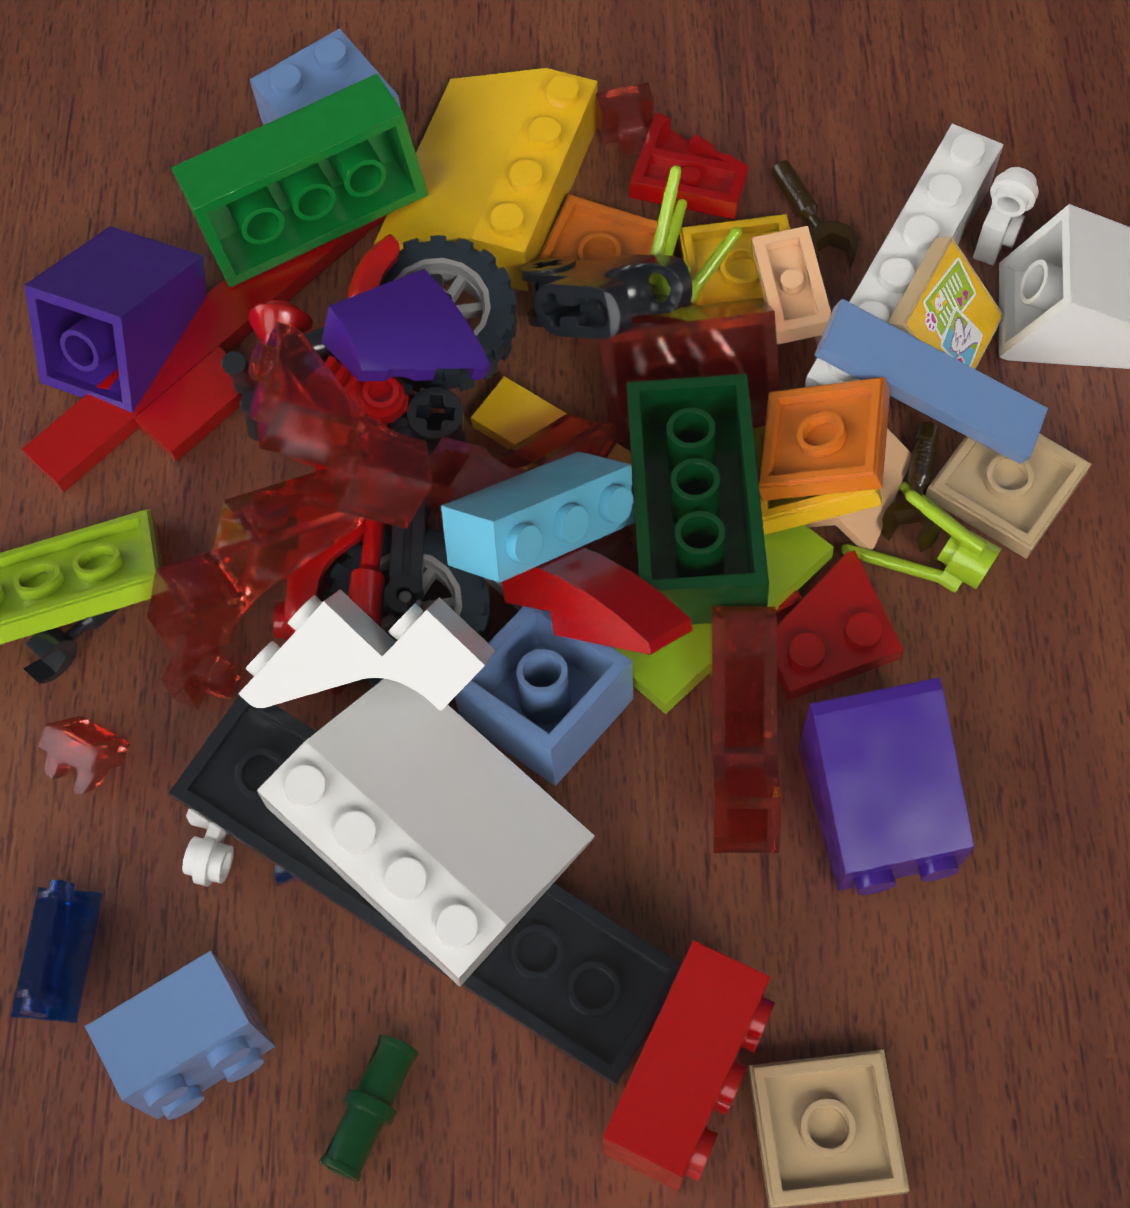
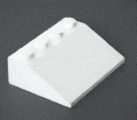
[257,679,595,987]

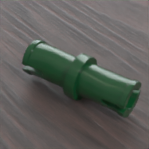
[318,1035,419,1182]

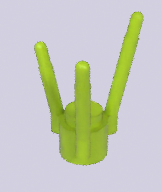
[649,165,742,313]
[841,482,1002,593]

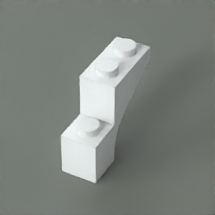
[238,589,496,711]

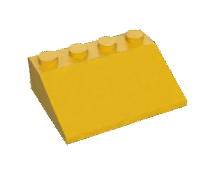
[374,68,598,292]

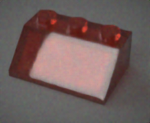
[596,297,780,445]

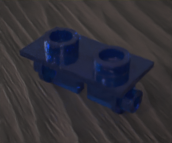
[10,880,103,1023]

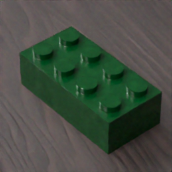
[627,374,769,625]

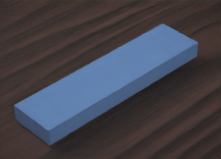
[814,299,1048,464]

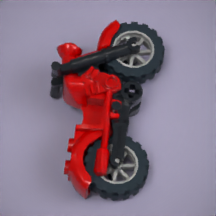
[221,234,516,696]

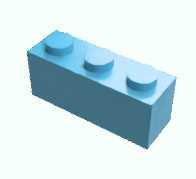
[441,451,635,583]

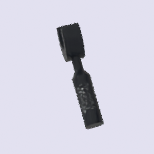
[23,607,123,684]

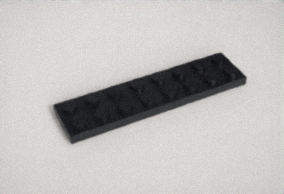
[169,695,682,1086]

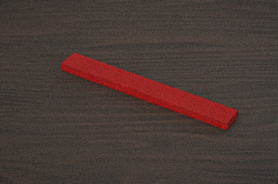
[21,215,387,492]

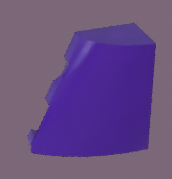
[321,269,491,381]

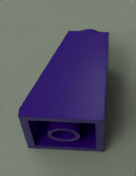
[24,226,207,413]
[798,677,974,895]

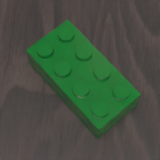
[171,74,428,288]

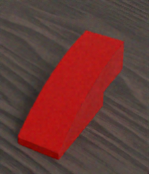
[502,547,693,655]

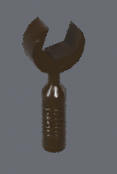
[771,160,858,267]
[882,422,940,552]

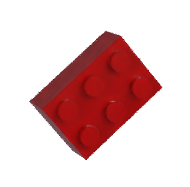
[602,940,776,1192]

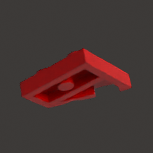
[629,113,749,220]
[764,550,904,700]

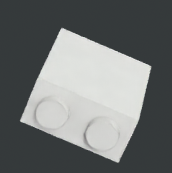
[999,204,1130,369]

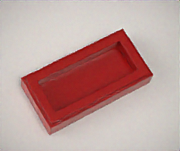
[134,346,243,462]

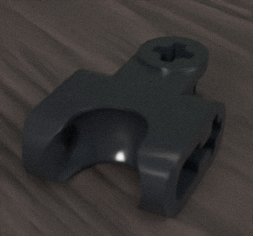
[520,254,692,340]

